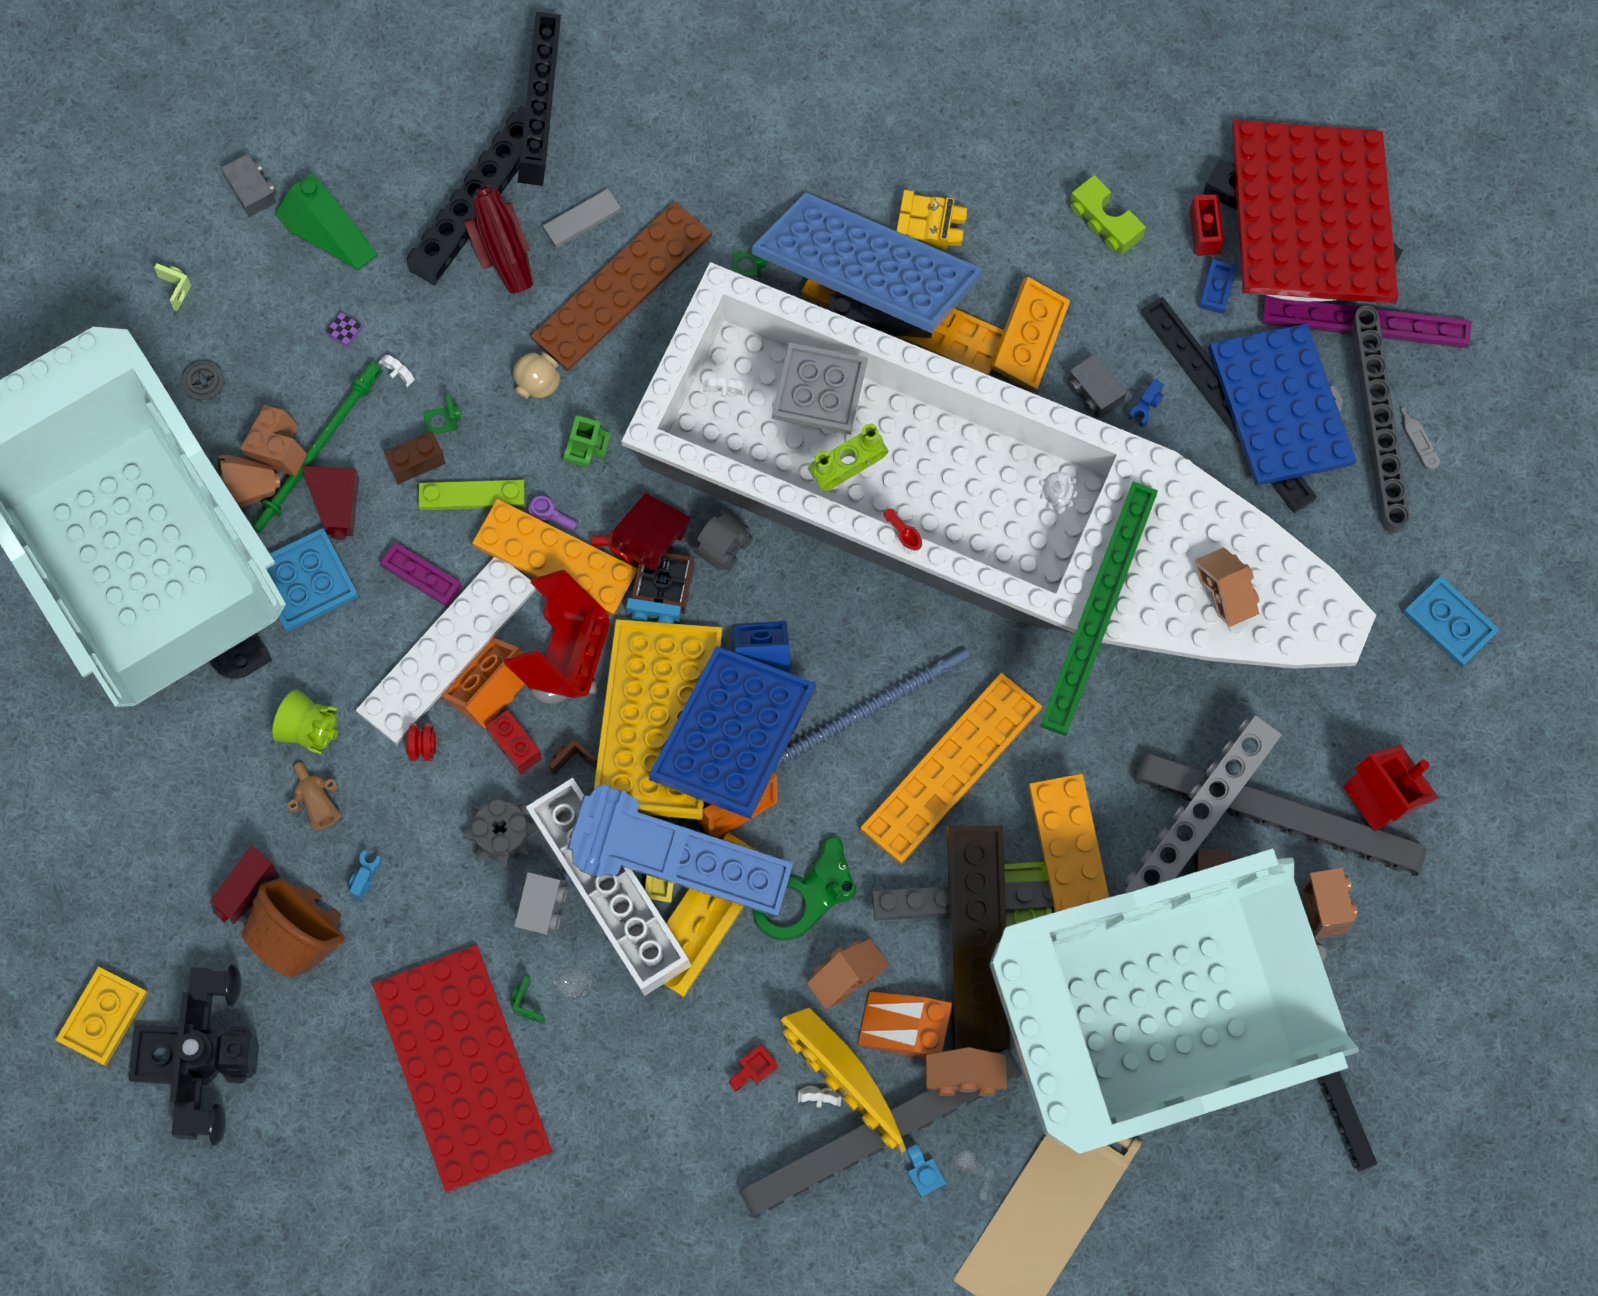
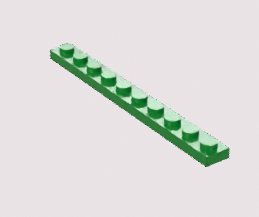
[1040,481,1158,736]

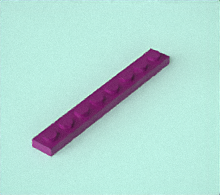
[1262,296,1471,348]

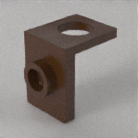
[549,739,598,775]

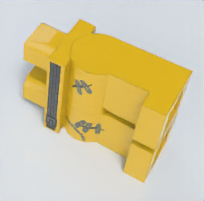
[897,190,967,250]

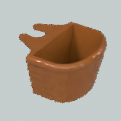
[241,878,345,977]

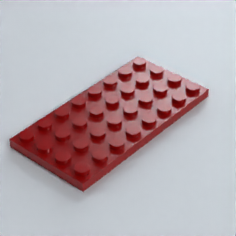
[372,945,553,1193]

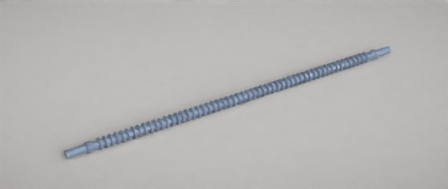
[519,648,970,901]

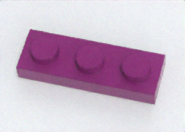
[380,542,462,607]

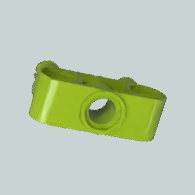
[808,424,889,492]

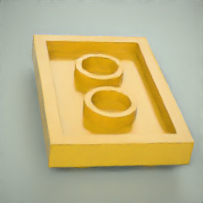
[56,966,149,1067]

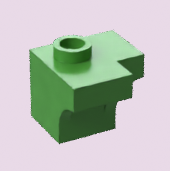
[562,415,611,468]

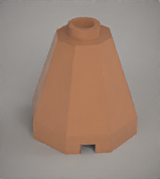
[217,455,280,509]

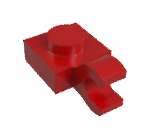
[729,1044,779,1092]

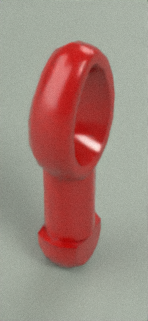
[883,508,922,551]

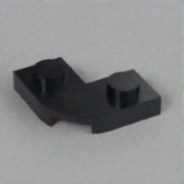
[209,636,272,679]

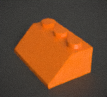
[441,637,526,728]

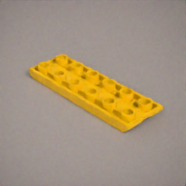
[663,832,759,997]

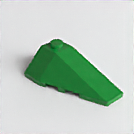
[275,173,378,270]

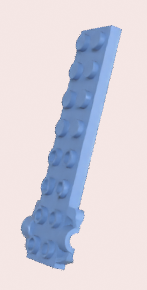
[567,785,793,917]

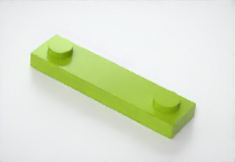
[419,480,525,510]

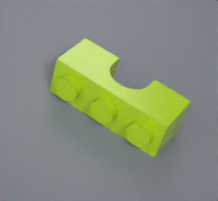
[1070,175,1146,255]

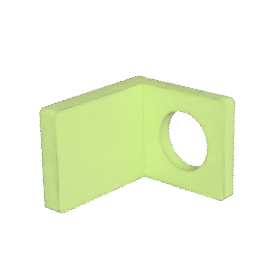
[154,263,191,311]

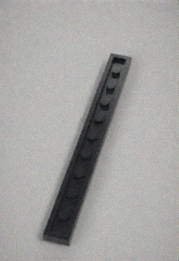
[1141,296,1317,513]

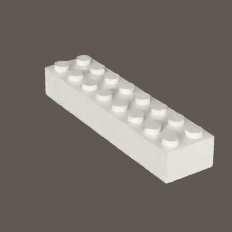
[526,778,691,996]

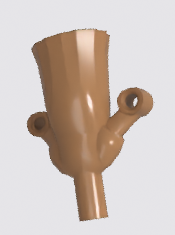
[288,762,341,831]

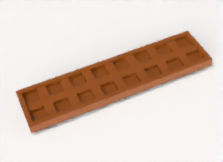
[531,202,712,371]

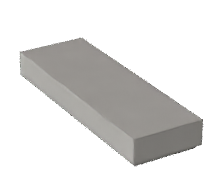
[543,189,621,248]

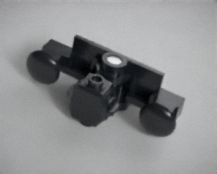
[128,964,259,1146]

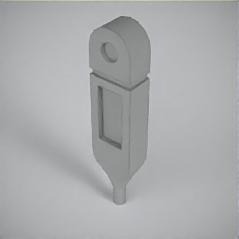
[1400,408,1440,471]

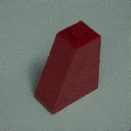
[303,466,359,540]
[210,846,280,924]

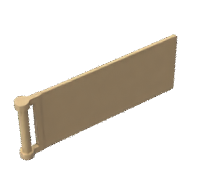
[954,1135,1143,1296]

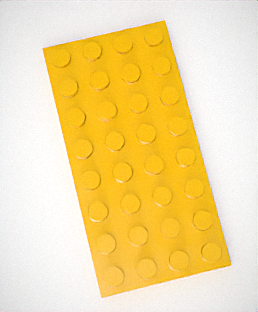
[594,619,722,819]

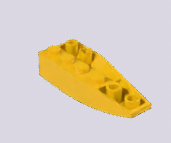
[781,1008,906,1154]

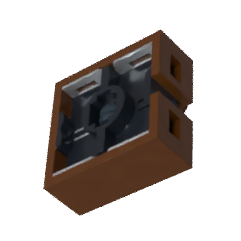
[632,553,695,614]

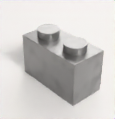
[221,154,277,217]
[1068,354,1126,418]

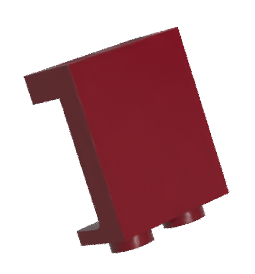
[610,493,691,571]

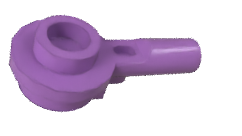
[528,496,579,532]

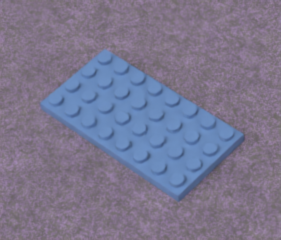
[752,192,983,333]

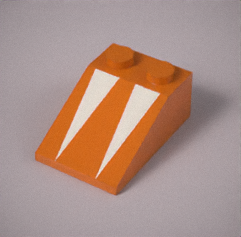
[858,991,952,1060]

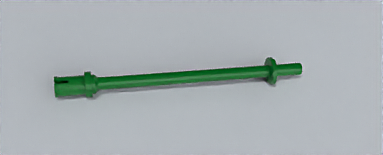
[252,361,383,533]

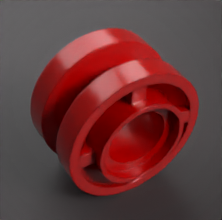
[406,723,436,761]

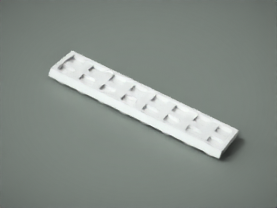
[356,557,537,745]

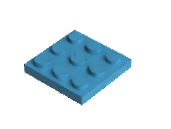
[266,528,359,633]

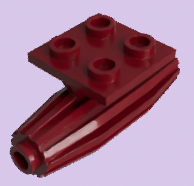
[464,185,533,294]

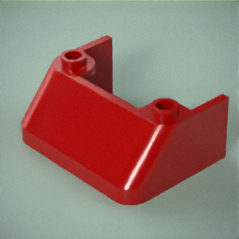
[503,569,610,699]

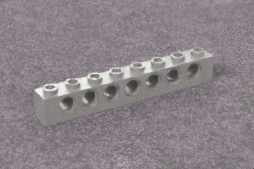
[1123,715,1282,893]

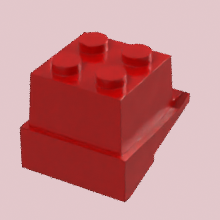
[1343,745,1439,832]

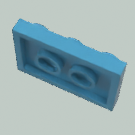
[1403,576,1500,668]

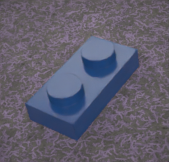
[1199,259,1237,314]

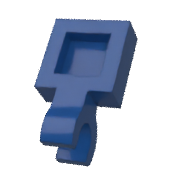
[1128,379,1164,428]

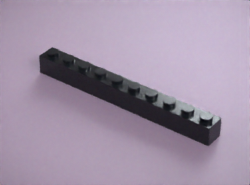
[1317,1071,1377,1172]

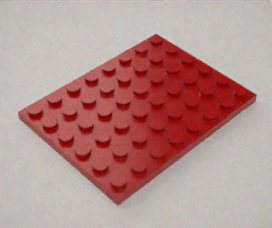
[1232,120,1398,304]

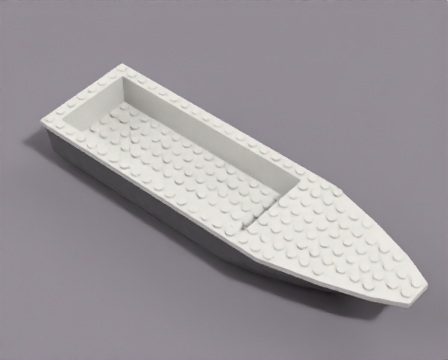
[621,262,1376,669]

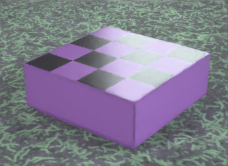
[326,312,363,348]

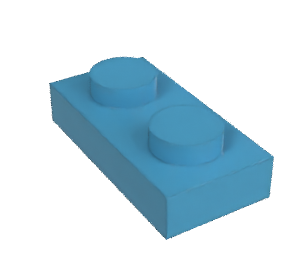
[626,598,682,624]

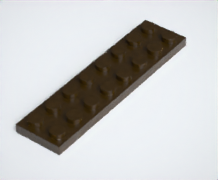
[946,826,1010,1050]

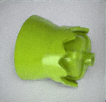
[272,690,338,754]

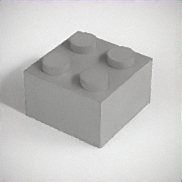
[514,872,570,935]

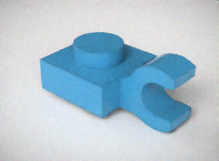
[348,850,382,902]
[906,1144,946,1198]

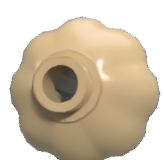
[513,352,560,400]

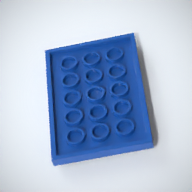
[1208,323,1356,486]
[649,646,816,819]

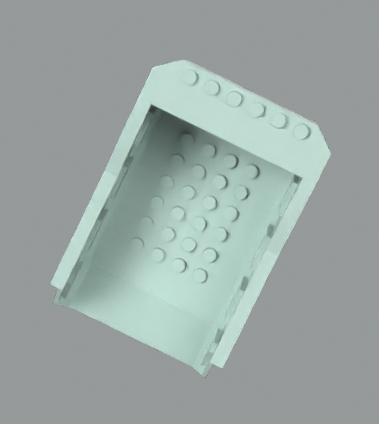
[0,327,286,707]
[989,849,1359,1154]

